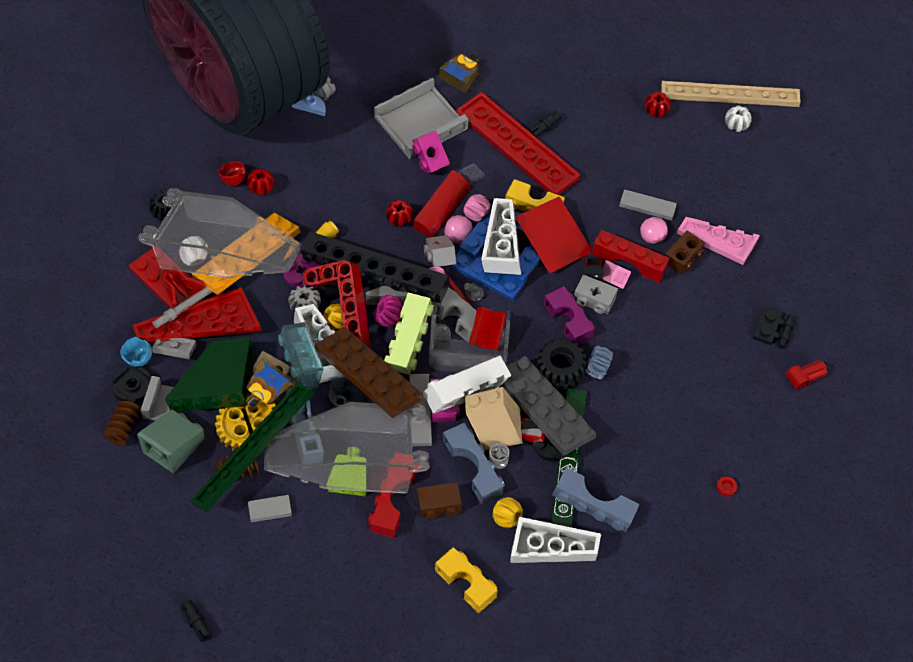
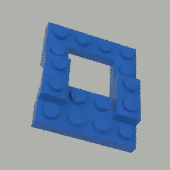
[449,209,542,301]

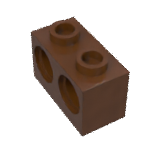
[665,230,705,274]

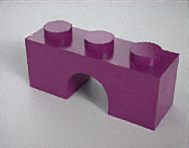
[544,286,595,344]

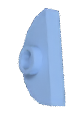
[292,95,326,116]

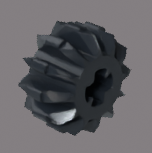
[149,190,181,221]

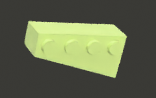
[384,292,434,375]

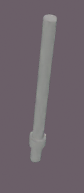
[153,287,212,328]

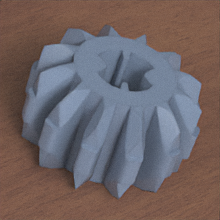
[585,346,613,379]

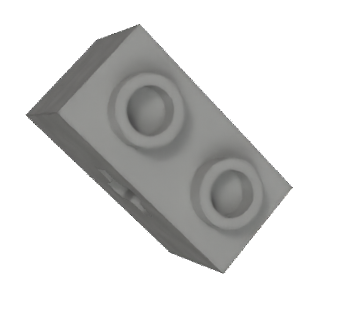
[424,235,456,267]
[574,275,618,315]

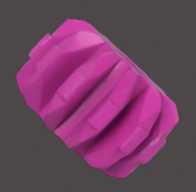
[374,294,404,328]

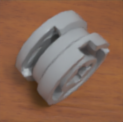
[312,77,336,101]

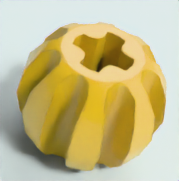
[323,304,344,332]
[493,497,523,528]

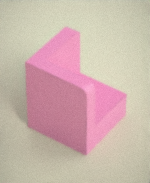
[601,260,631,289]

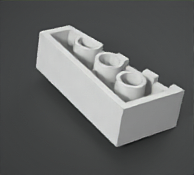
[481,198,521,275]
[294,304,345,384]
[423,356,511,414]
[510,517,601,563]

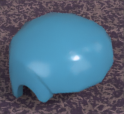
[120,337,153,367]

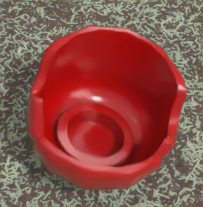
[217,161,247,186]

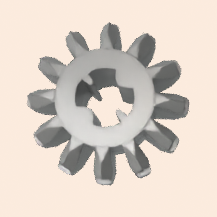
[288,284,321,311]

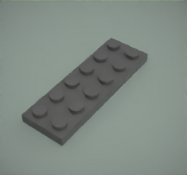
[501,356,596,456]

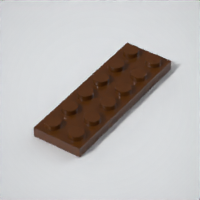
[315,327,423,418]

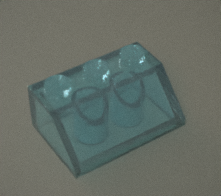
[278,322,324,392]

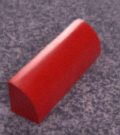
[414,170,470,238]

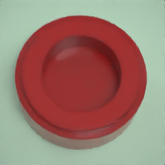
[716,476,737,497]

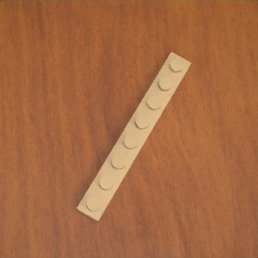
[661,81,801,107]

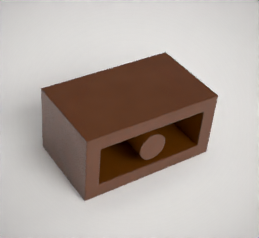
[417,482,462,520]

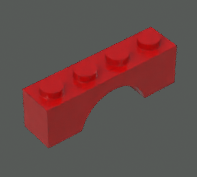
[592,230,670,283]
[368,453,418,538]

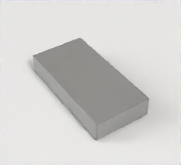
[248,495,292,522]

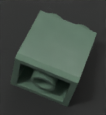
[137,410,205,474]

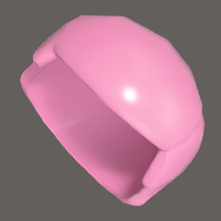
[444,215,473,243]
[640,217,668,244]

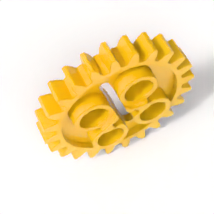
[215,394,277,451]

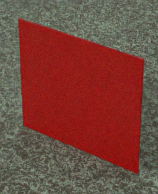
[515,196,592,274]

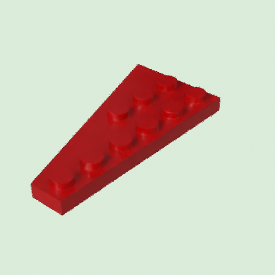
[132,287,261,342]

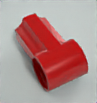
[785,360,828,391]

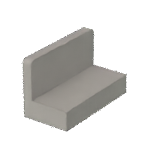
[141,376,174,421]

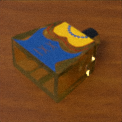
[439,54,479,94]
[246,357,293,408]

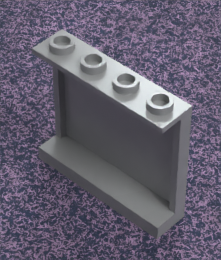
[374,78,468,159]

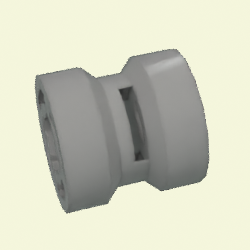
[489,443,509,469]

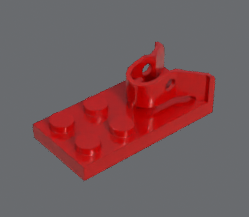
[128,245,205,309]

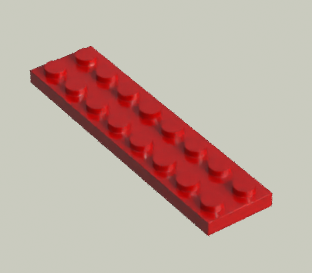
[456,92,581,195]

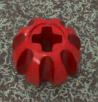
[645,92,671,118]
[247,168,274,196]
[386,200,413,227]

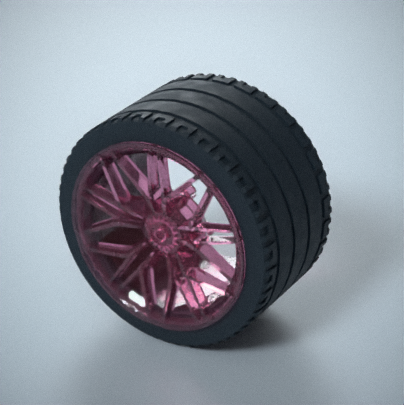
[142,0,330,135]

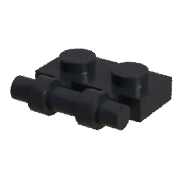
[753,306,795,349]

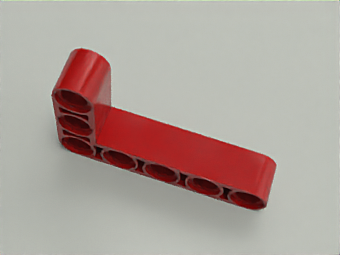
[303,260,371,348]

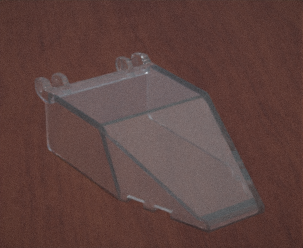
[138,188,302,278]
[264,402,430,493]

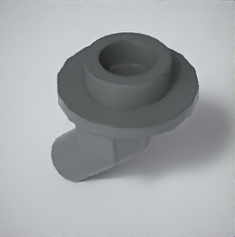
[464,283,484,302]

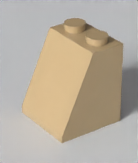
[465,387,522,451]

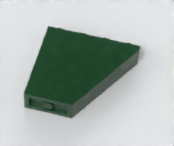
[165,337,256,412]

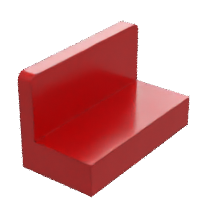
[469,307,507,350]

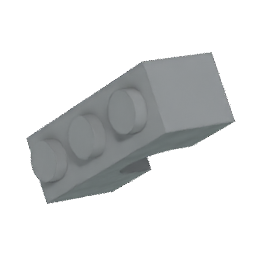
[431,288,477,343]

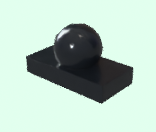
[583,258,603,281]

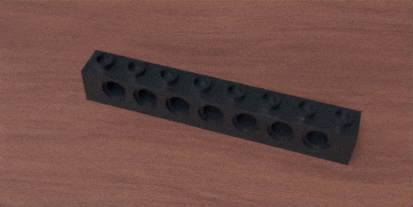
[300,231,450,303]

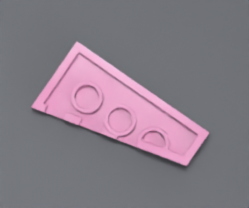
[677,217,760,265]

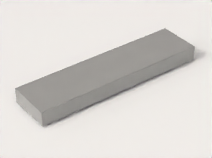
[409,374,432,446]

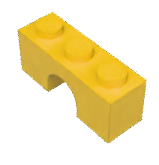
[505,179,565,212]
[435,547,498,614]

